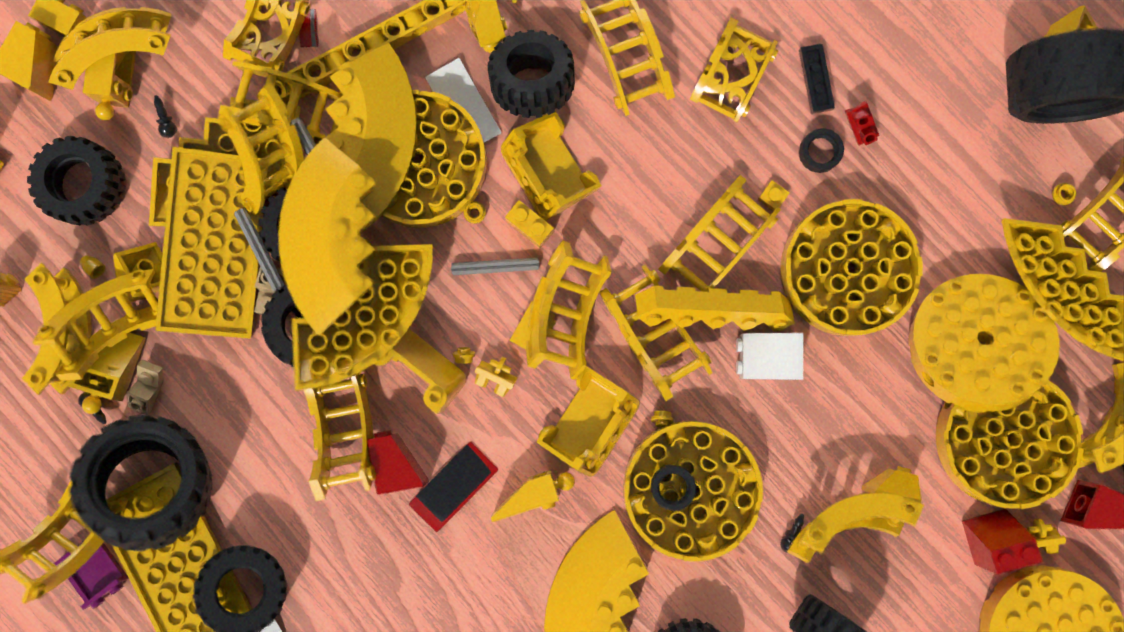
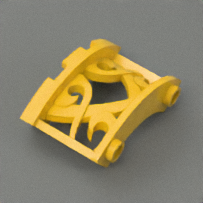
[223,0,311,72]
[689,17,779,122]

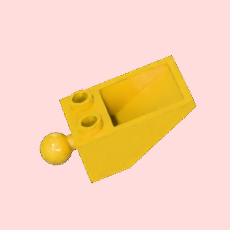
[465,0,507,53]
[83,28,136,121]
[68,326,146,414]
[491,470,575,522]

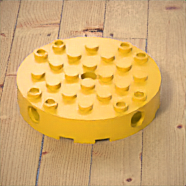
[381,90,487,228]
[780,199,923,336]
[908,274,1060,413]
[936,380,1083,509]
[623,421,763,562]
[979,565,1124,632]

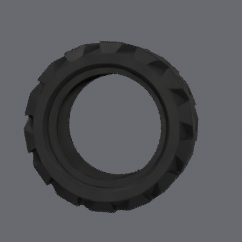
[1006,28,1124,124]
[69,415,212,551]

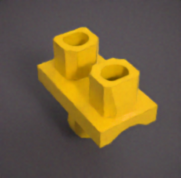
[474,357,518,397]
[1027,518,1066,554]

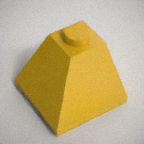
[1044,6,1098,37]
[113,242,162,303]
[861,466,922,503]

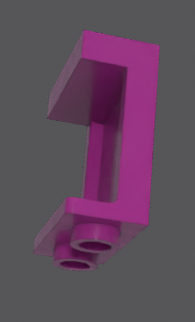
[53,541,128,610]

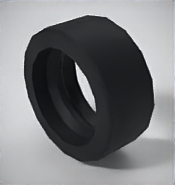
[799,128,844,173]
[651,465,696,511]

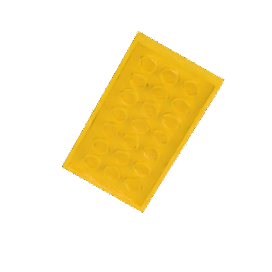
[155,147,268,339]
[107,463,252,632]

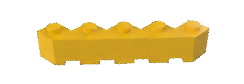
[635,286,795,332]

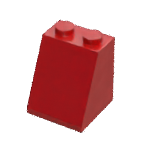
[368,430,429,495]
[1060,480,1124,529]
[962,509,1042,575]

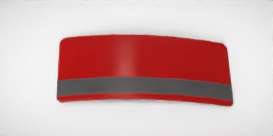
[299,9,318,48]

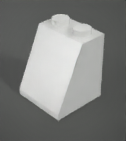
[736,333,803,380]

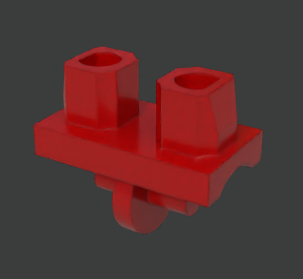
[845,100,880,145]

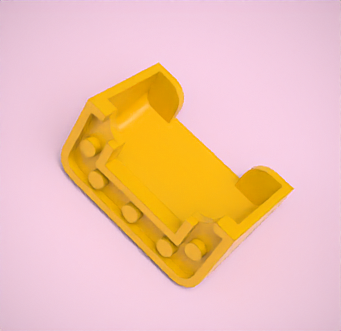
[501,111,602,220]
[374,329,466,414]
[536,366,640,477]

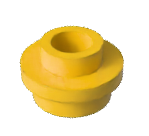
[1052,183,1076,205]
[463,201,486,224]
[453,347,475,364]
[651,411,674,427]

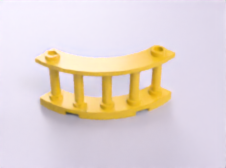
[579,0,675,116]
[48,7,171,90]
[218,59,343,145]
[218,83,304,216]
[1060,157,1124,272]
[658,175,781,292]
[526,240,612,380]
[21,263,92,395]
[599,265,713,401]
[32,269,158,381]
[1078,362,1124,473]
[304,372,376,501]
[0,481,128,604]
[787,493,924,563]

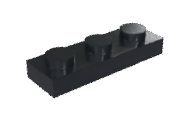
[799,44,835,114]

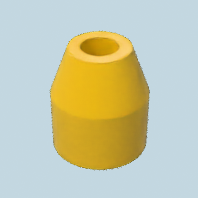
[80,255,106,279]

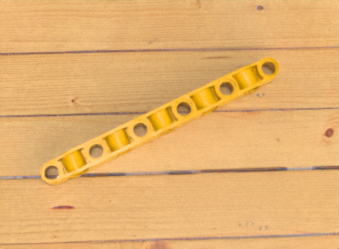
[274,0,467,104]

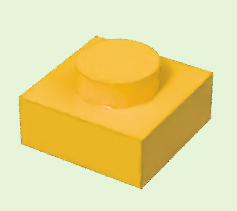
[758,180,790,211]

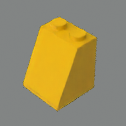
[0,21,58,101]

